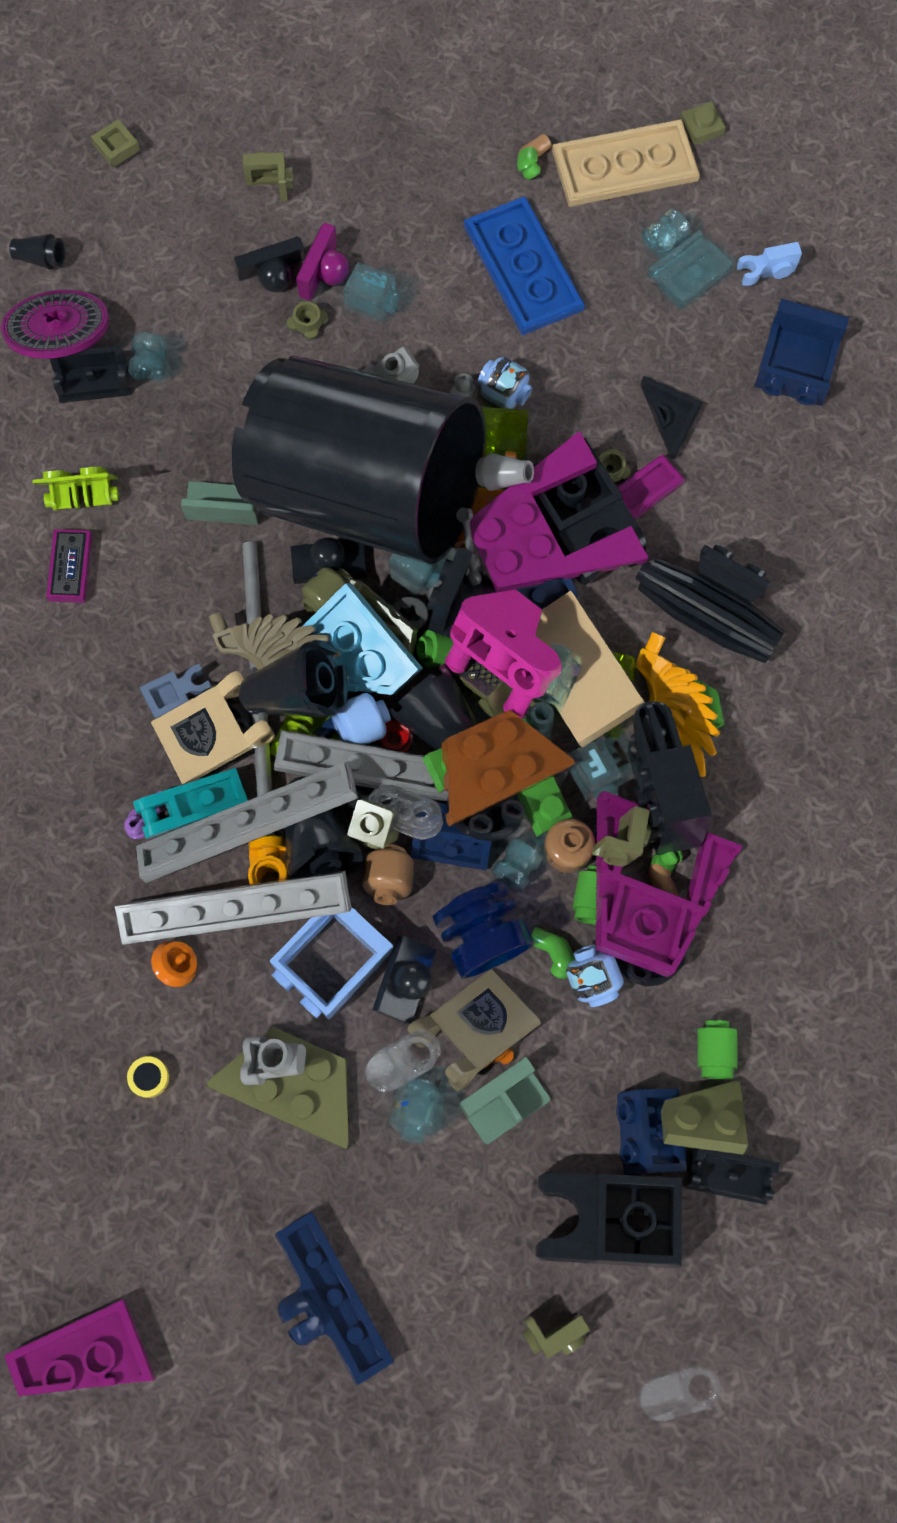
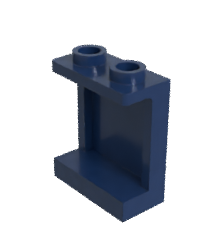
[754,299,849,406]

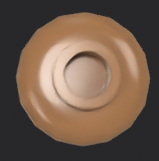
[544,819,595,873]
[362,845,415,905]

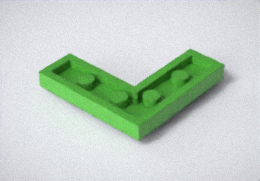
[422,717,574,837]

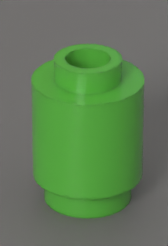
[416,630,453,668]
[572,866,596,925]
[697,1020,738,1079]

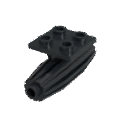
[635,544,785,664]

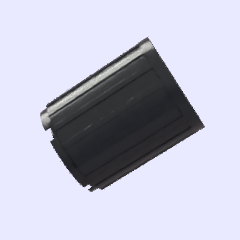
[232,356,486,564]

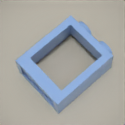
[270,907,393,1020]

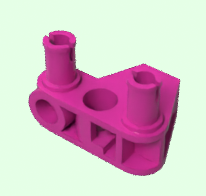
[444,589,562,719]

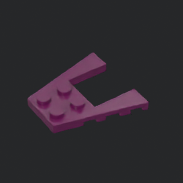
[470,431,648,592]
[596,790,742,977]

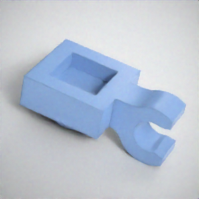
[737,242,802,286]

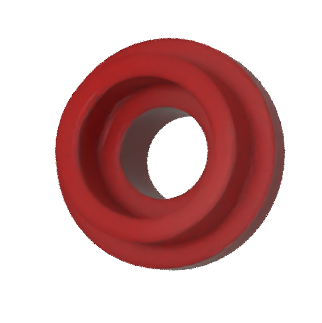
[376,720,413,753]

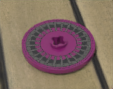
[1,290,109,359]

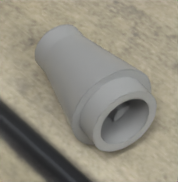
[476,453,534,491]

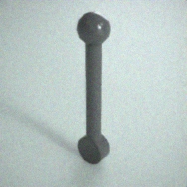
[456,508,481,586]

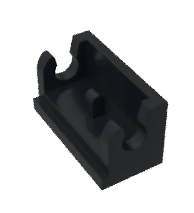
[50,346,130,403]
[686,1148,780,1205]

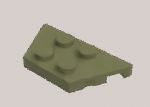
[206,1027,349,1150]

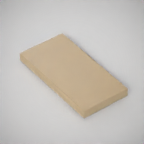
[552,119,700,207]
[535,591,645,748]

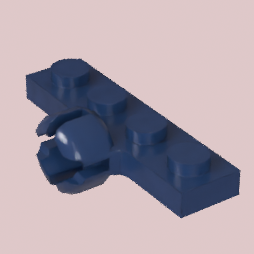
[275,1212,394,1386]

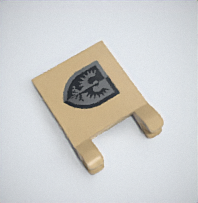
[151,671,275,784]

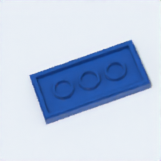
[463,196,585,336]

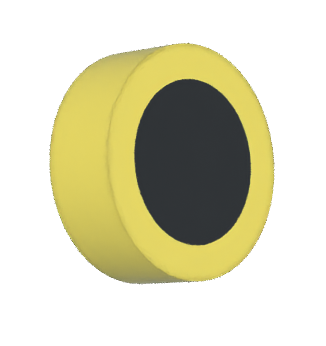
[127,1056,169,1098]

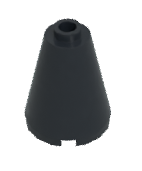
[239,639,348,717]
[389,663,479,750]
[285,776,363,879]

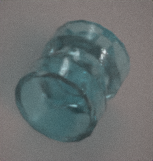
[642,209,691,258]
[128,333,168,382]
[491,838,544,892]

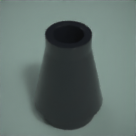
[9,234,65,270]

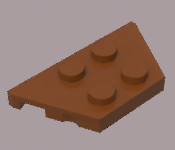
[441,710,575,827]

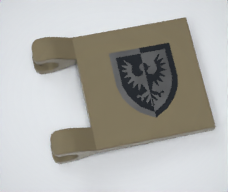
[408,969,541,1091]

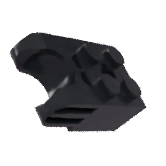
[533,437,646,585]
[627,701,712,855]
[535,1173,682,1268]

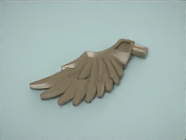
[208,612,349,680]

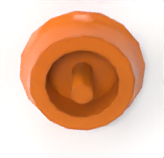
[151,941,197,987]

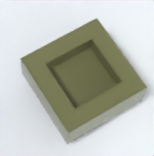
[680,102,725,145]
[90,119,140,168]

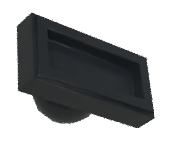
[234,236,304,293]
[291,537,367,584]
[372,936,436,1024]

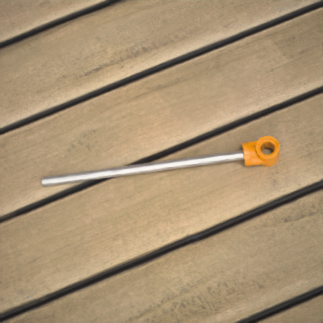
[242,541,290,885]

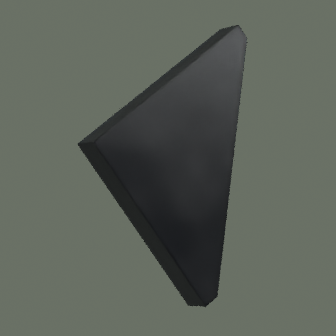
[640,376,703,460]

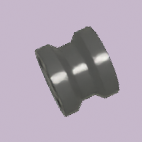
[392,597,428,637]

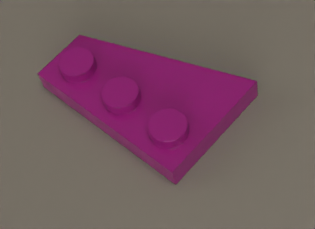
[4,1299,156,1396]

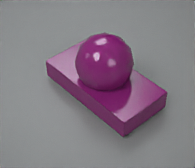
[296,222,350,301]

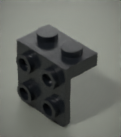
[427,547,508,638]

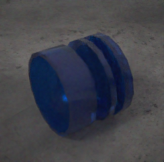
[432,881,535,980]

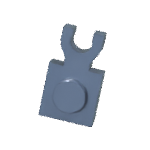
[139,664,212,719]

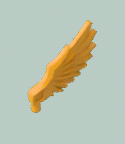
[635,632,720,777]

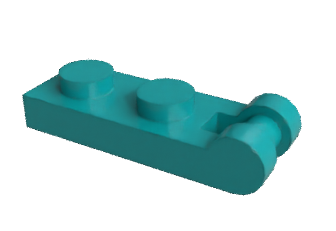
[133,768,248,839]

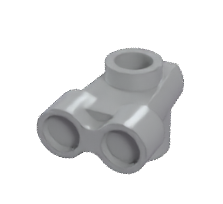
[363,346,419,383]
[240,1036,306,1085]

